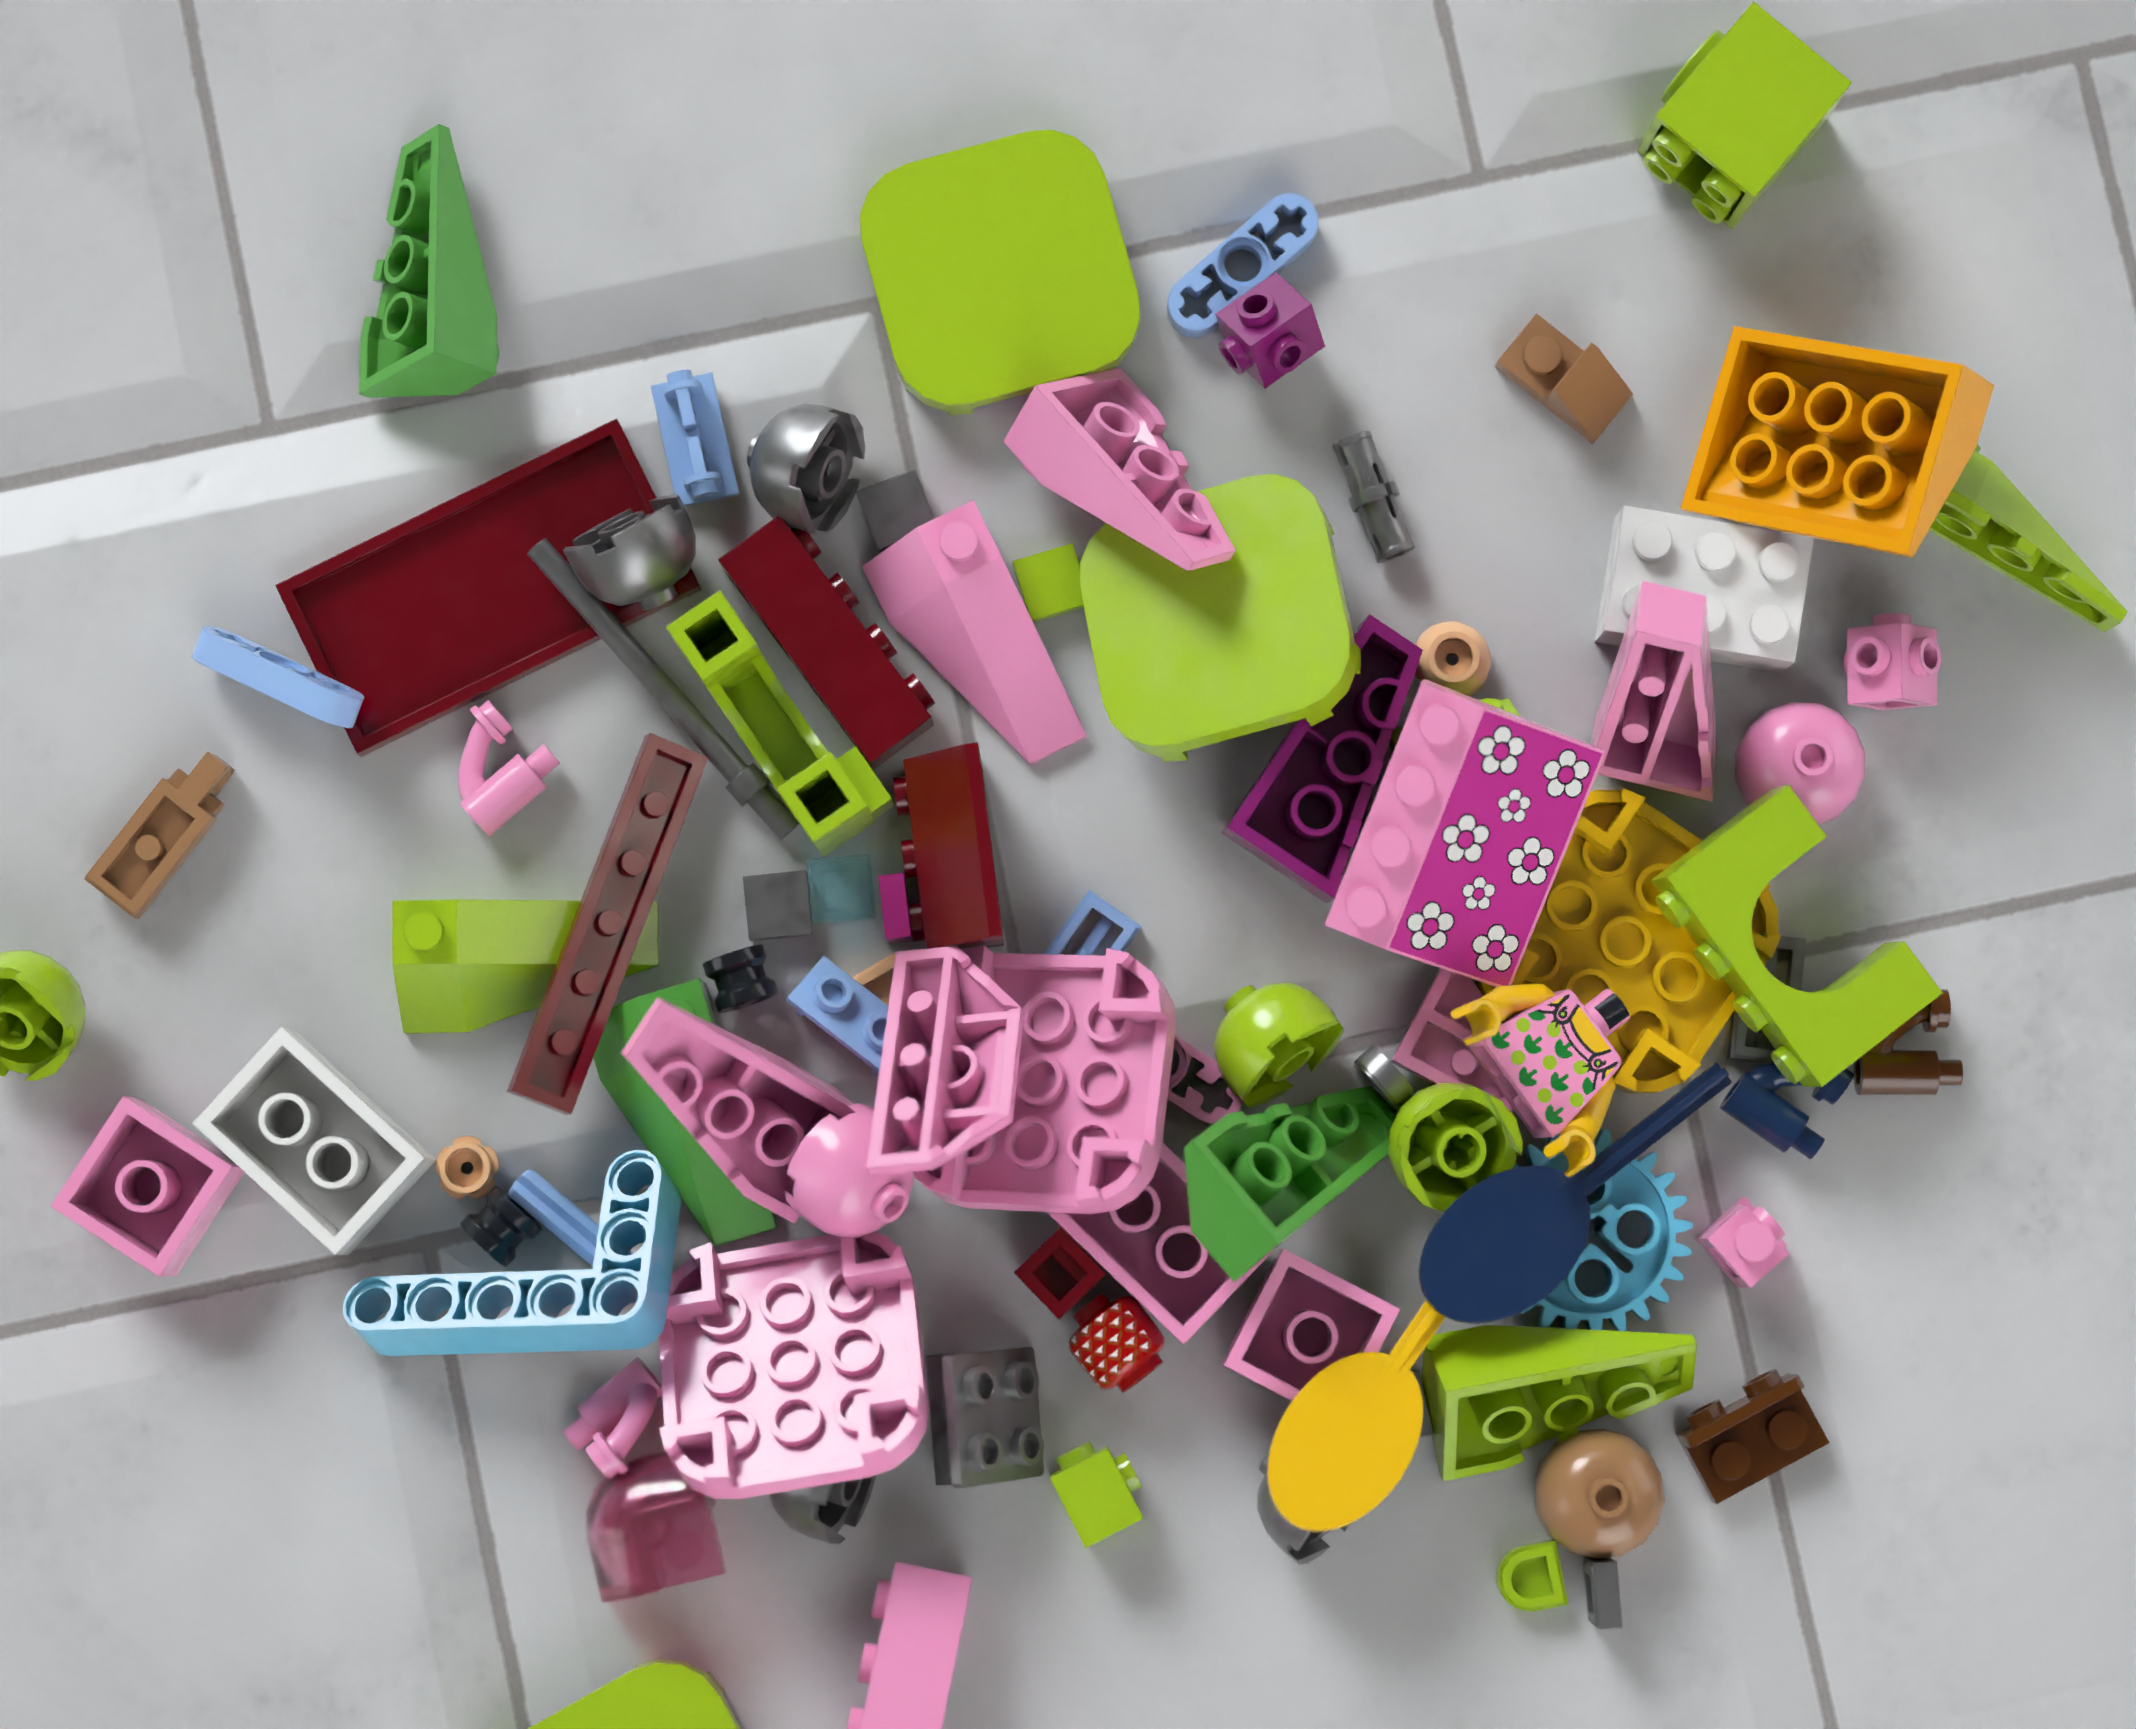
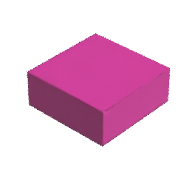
[878,872,913,944]

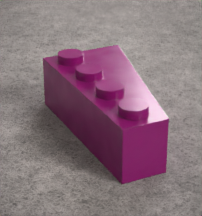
[1221,614,1423,903]

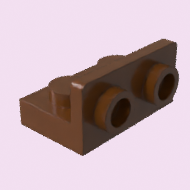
[1676,1369,1830,1504]

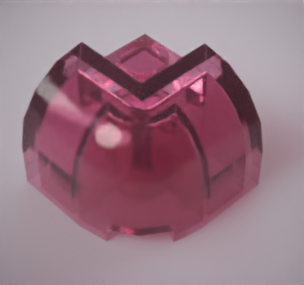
[586,1450,727,1602]

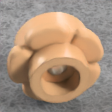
[435,1136,499,1199]

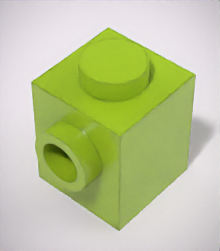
[1050,1441,1144,1549]

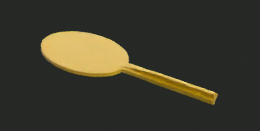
[1267,1300,1446,1532]

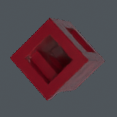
[1014,1227,1106,1319]

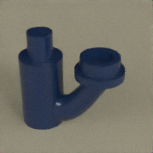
[1720,1063,1854,1160]

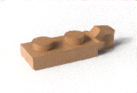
[84,752,236,919]

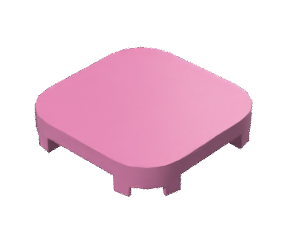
[914,945,1176,1214]
[659,1232,929,1499]

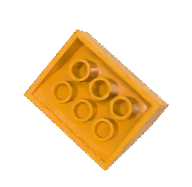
[1680,326,1994,558]

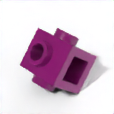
[1215,272,1325,388]

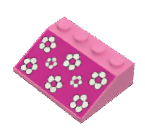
[1324,679,1606,987]

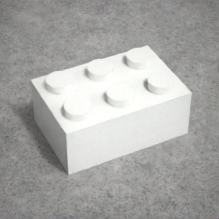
[1594,505,1814,673]
[192,1027,436,1255]

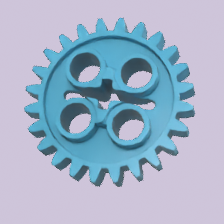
[1513,1129,1693,1331]

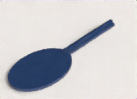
[1419,1063,1732,1324]

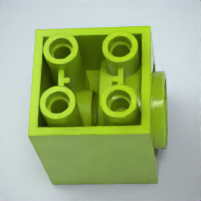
[1637,1,1853,230]

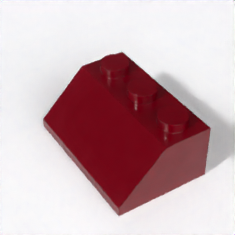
[893,742,1004,949]

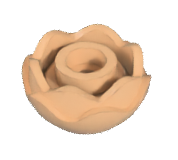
[1414,621,1491,696]

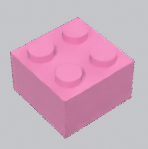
[51,1096,245,1277]
[1221,1249,1400,1401]

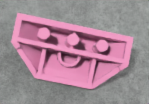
[866,946,1024,1175]

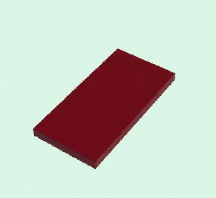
[275,418,702,757]

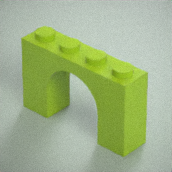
[666,590,875,858]
[1651,784,1943,1087]

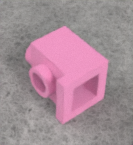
[1695,1197,1789,1288]

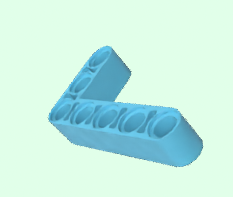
[343,1150,681,1356]

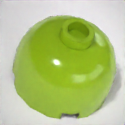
[0,950,86,1081]
[1214,983,1344,1108]
[1388,1082,1523,1211]

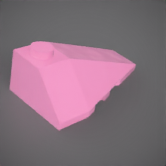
[1003,368,1236,571]
[862,500,1087,765]
[621,997,856,1224]

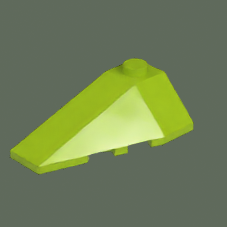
[1422,1325,1697,1481]

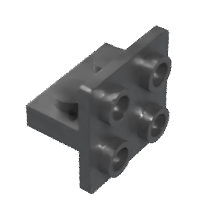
[926,1347,1044,1488]

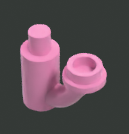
[458,700,560,837]
[563,1357,662,1479]

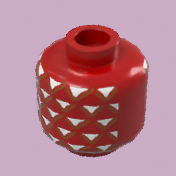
[1068,1294,1165,1393]

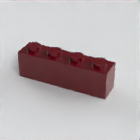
[718,516,936,770]

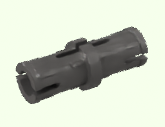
[1332,431,1416,563]

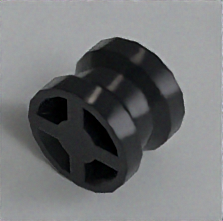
[702,944,779,1014]
[460,1186,543,1267]

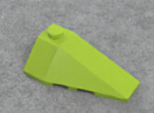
[1929,444,2128,632]
[392,899,659,1034]

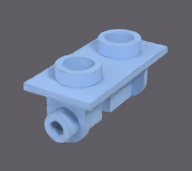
[651,370,739,507]
[786,956,888,1076]

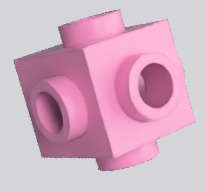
[1843,613,1941,711]

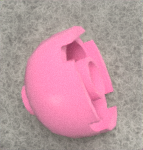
[1735,702,1865,825]
[785,1103,915,1238]

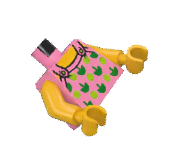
[1451,983,1630,1177]

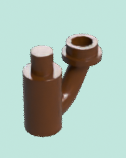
[1853,989,1963,1095]

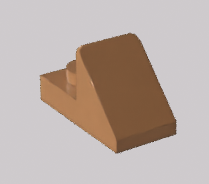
[1495,313,1633,444]

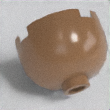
[1534,1428,1665,1559]

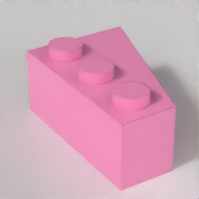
[1591,580,1717,802]
[847,1562,972,1729]

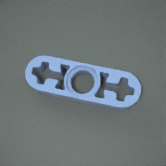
[1167,193,1318,338]
[192,626,364,728]

